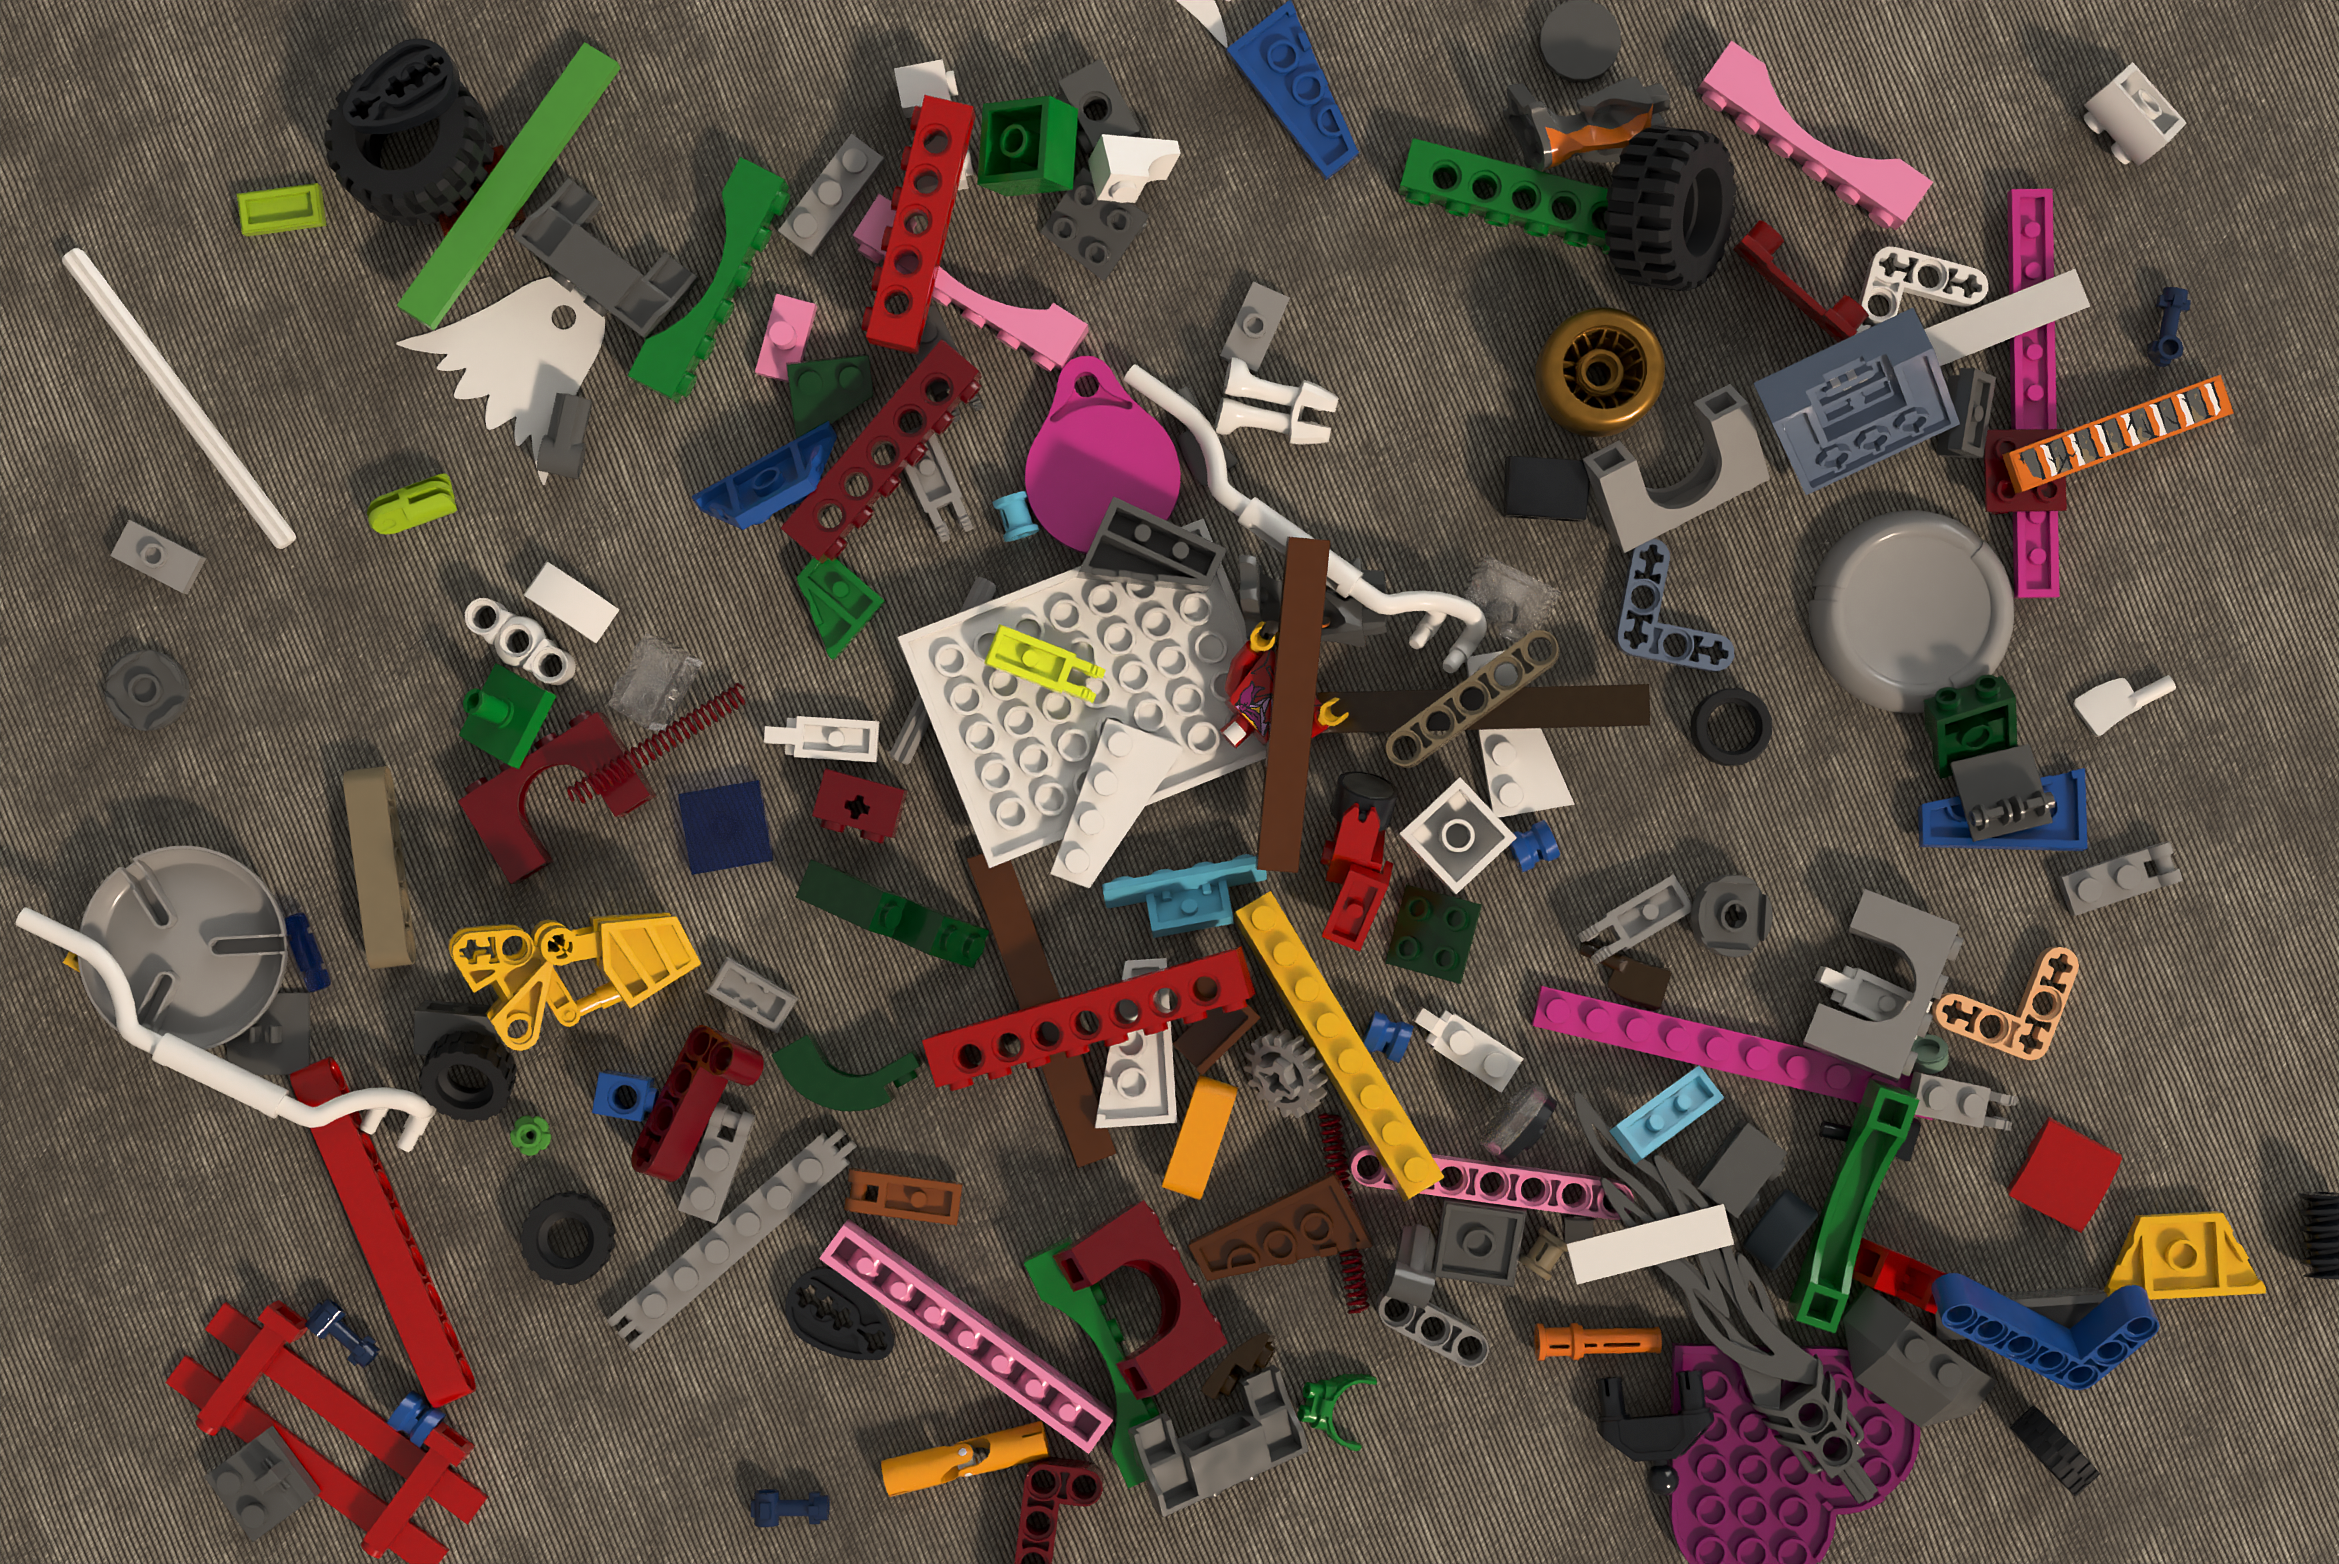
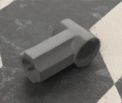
[537,393,592,480]
[1383,1224,1436,1309]

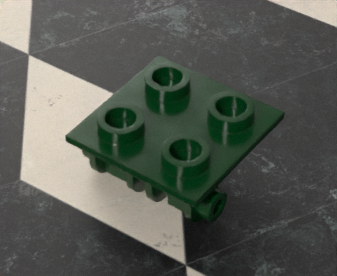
[1385,884,1482,984]

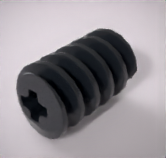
[2299,1192,2339,1279]

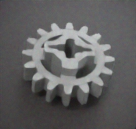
[1244,1029,1328,1118]

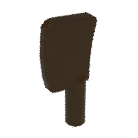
[1578,941,1672,1011]

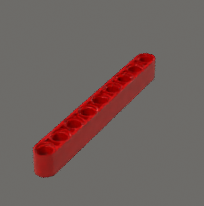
[290,1056,476,1408]

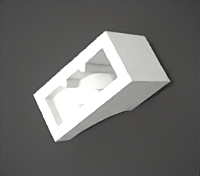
[1088,134,1181,203]

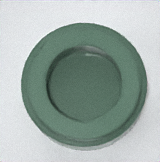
[1911,1034,1949,1074]

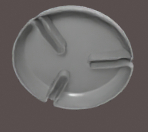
[1809,510,2014,714]
[78,846,288,1050]

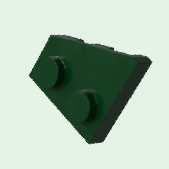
[786,354,874,439]

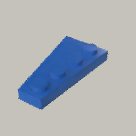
[1226,0,1359,181]

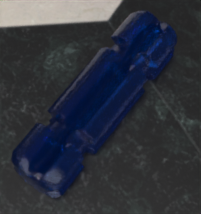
[284,912,331,992]

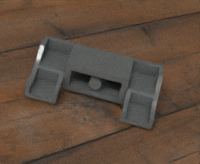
[513,178,700,340]
[1128,1365,1309,1517]

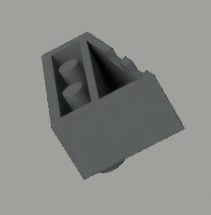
[1076,496,1227,592]

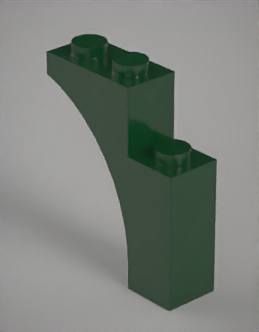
[795,859,989,968]

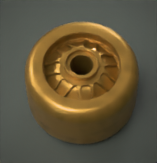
[1535,307,1665,437]

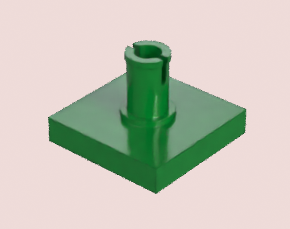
[458,663,556,769]

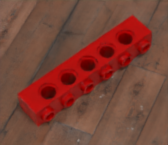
[862,95,976,355]

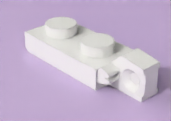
[764,716,880,763]
[1814,965,1933,1040]
[1413,1007,1524,1093]

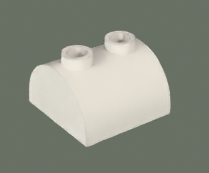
[2084,62,2186,166]
[1399,777,1517,894]

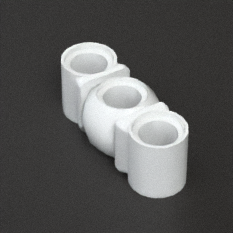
[465,598,576,685]

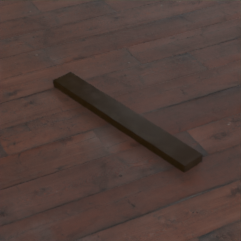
[1318,684,1650,734]

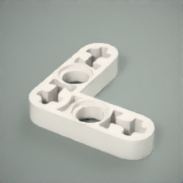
[1855,247,1988,335]

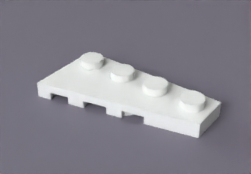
[1465,650,1574,818]
[1094,958,1177,1128]

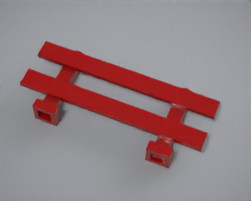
[165,1300,489,1564]

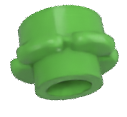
[510,1115,551,1156]

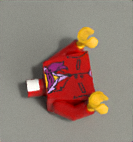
[1219,622,1349,748]

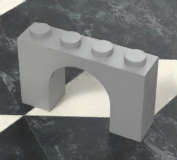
[1583,384,1770,553]
[1803,889,1964,1083]

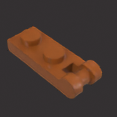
[844,1168,963,1226]

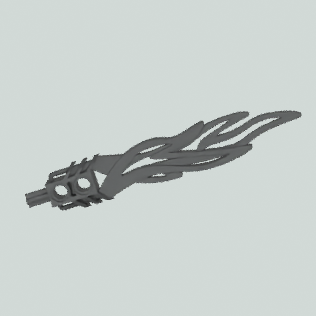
[1573,1091,1878,1504]

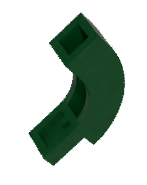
[771,1032,923,1112]

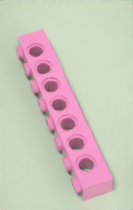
[819,1219,1114,1454]

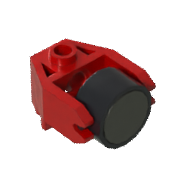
[1320,771,1398,884]

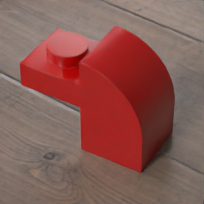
[1852,1238,1946,1314]

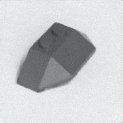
[1841,1285,1998,1428]

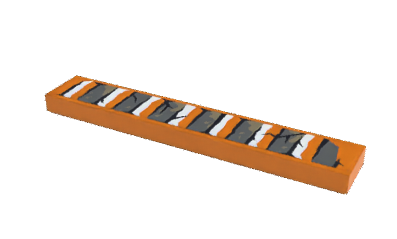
[2002,375,2234,494]

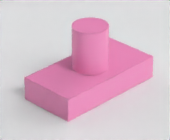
[755,294,817,383]

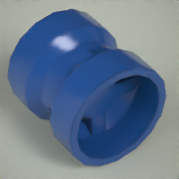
[1509,820,1560,873]
[1362,1010,1414,1063]
[387,1390,446,1448]

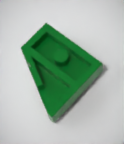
[796,557,886,661]

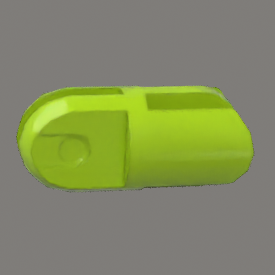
[367,473,457,535]

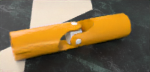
[881,1421,1050,1497]

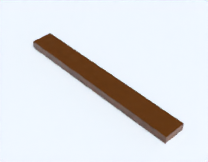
[1255,536,1330,873]
[967,853,1117,1168]

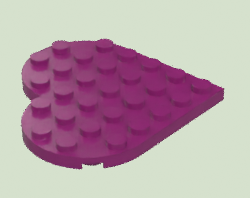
[1669,1343,1920,1564]

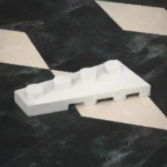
[1050,718,1185,888]

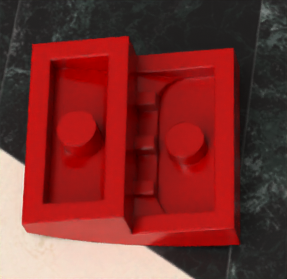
[2007,1117,2122,1233]

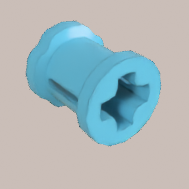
[992,491,1039,542]

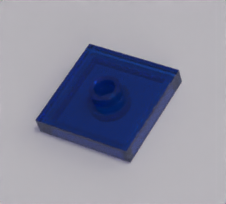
[678,780,774,875]

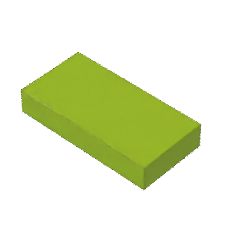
[237,183,327,237]

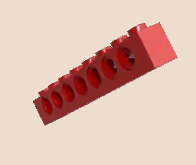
[922,946,1256,1091]

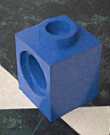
[592,1069,659,1122]

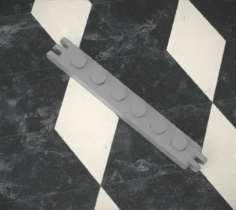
[607,1128,857,1352]

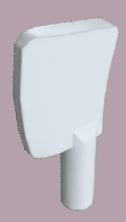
[2073,675,2176,737]

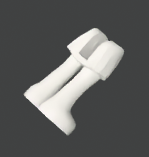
[1214,357,1339,445]

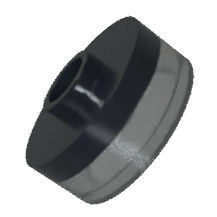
[1479,1080,1558,1164]

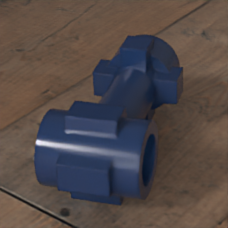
[2147,287,2191,367]
[305,1298,381,1369]
[751,1489,830,1527]

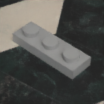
[778,134,885,258]

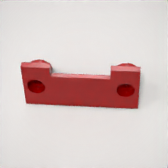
[1732,220,1869,343]

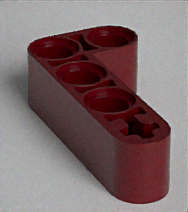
[631,1025,764,1182]
[1014,1457,1104,1564]

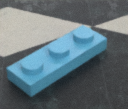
[1609,1065,1724,1164]

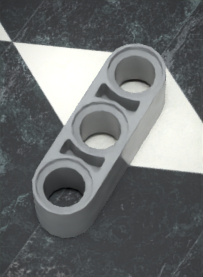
[1376,1289,1489,1368]

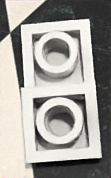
[523,561,619,643]

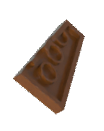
[1188,1171,1373,1281]

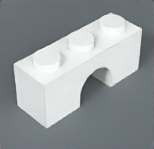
[894,59,974,193]

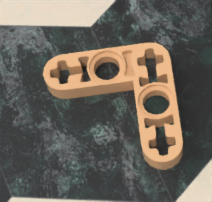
[1931,946,2079,1061]

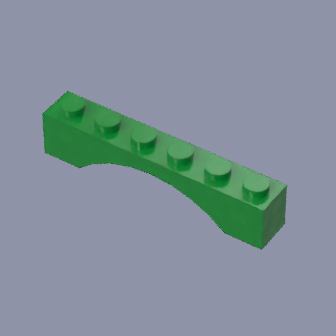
[627,157,790,404]
[1787,1078,1920,1333]
[1024,1236,1160,1489]

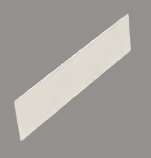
[1924,269,2090,366]
[1567,1204,1734,1285]

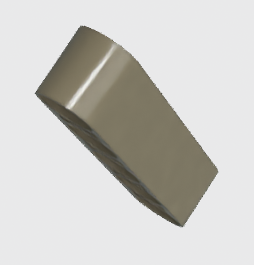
[1386,630,1559,768]
[343,765,416,970]

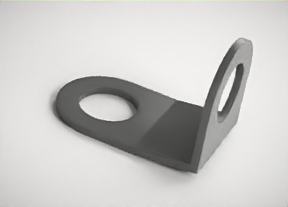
[1564,1215,1596,1259]

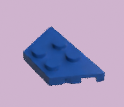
[692,421,837,530]

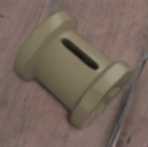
[1518,1226,1568,1281]

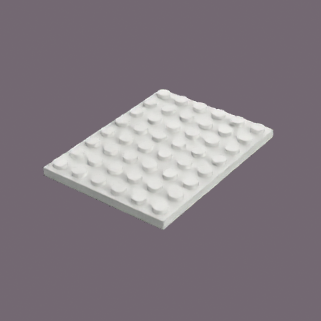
[898,519,1267,868]

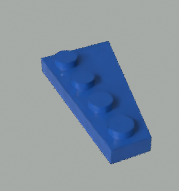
[1918,768,2088,851]

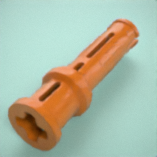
[1534,1323,1662,1361]

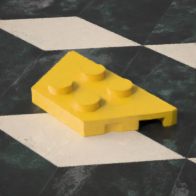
[2104,1211,2266,1300]

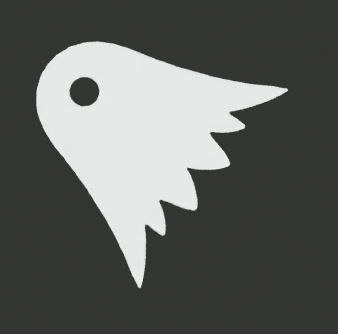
[396,277,605,485]

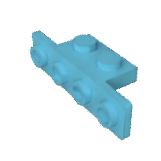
[1102,854,1267,938]

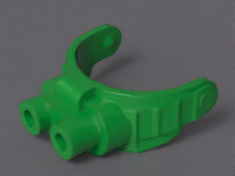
[1297,1373,1378,1451]

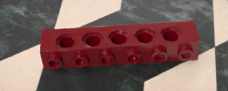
[780,339,982,564]

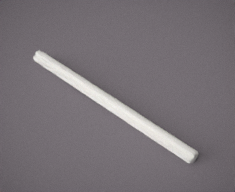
[62,248,296,549]

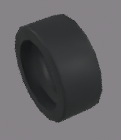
[1690,688,1772,766]

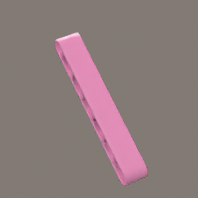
[1349,1145,1634,1220]

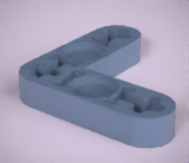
[1615,538,1734,672]

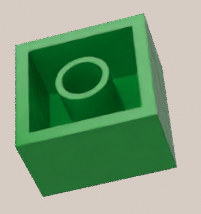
[977,96,1078,197]

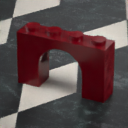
[458,710,657,884]
[1053,1200,1228,1400]

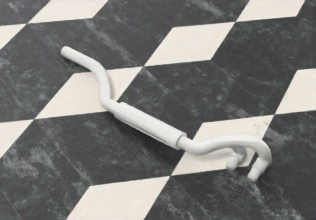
[1124,364,1487,673]
[16,907,436,1153]

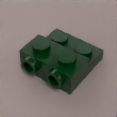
[1924,675,2018,779]

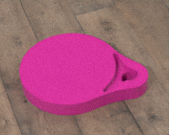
[1025,356,1181,555]

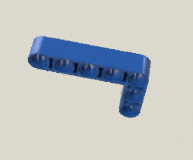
[1931,1273,2160,1390]

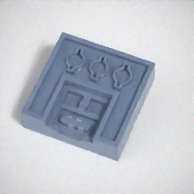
[1754,308,1960,495]

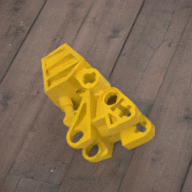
[448,912,701,1051]

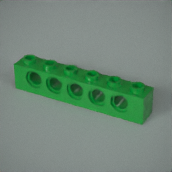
[1397,138,1610,255]

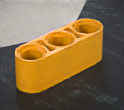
[1161,1074,1238,1200]

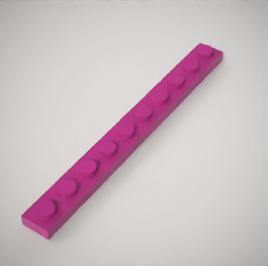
[2007,189,2060,599]
[1531,985,1933,1120]

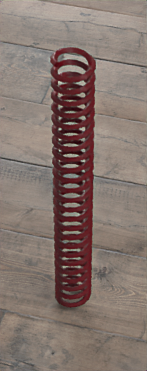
[567,683,746,804]
[1318,1113,1370,1314]

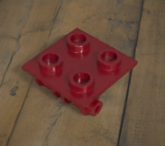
[1984,429,2067,515]

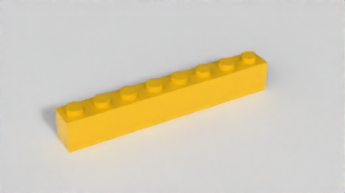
[1233,891,1445,1202]

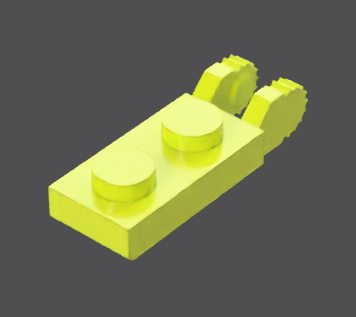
[984,624,1106,703]

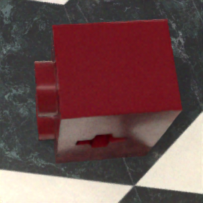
[812,769,908,844]

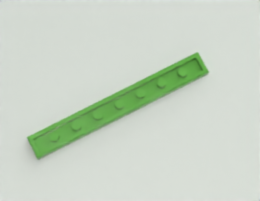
[397,42,621,331]

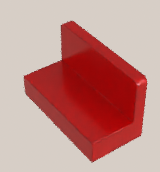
[1321,860,1394,952]

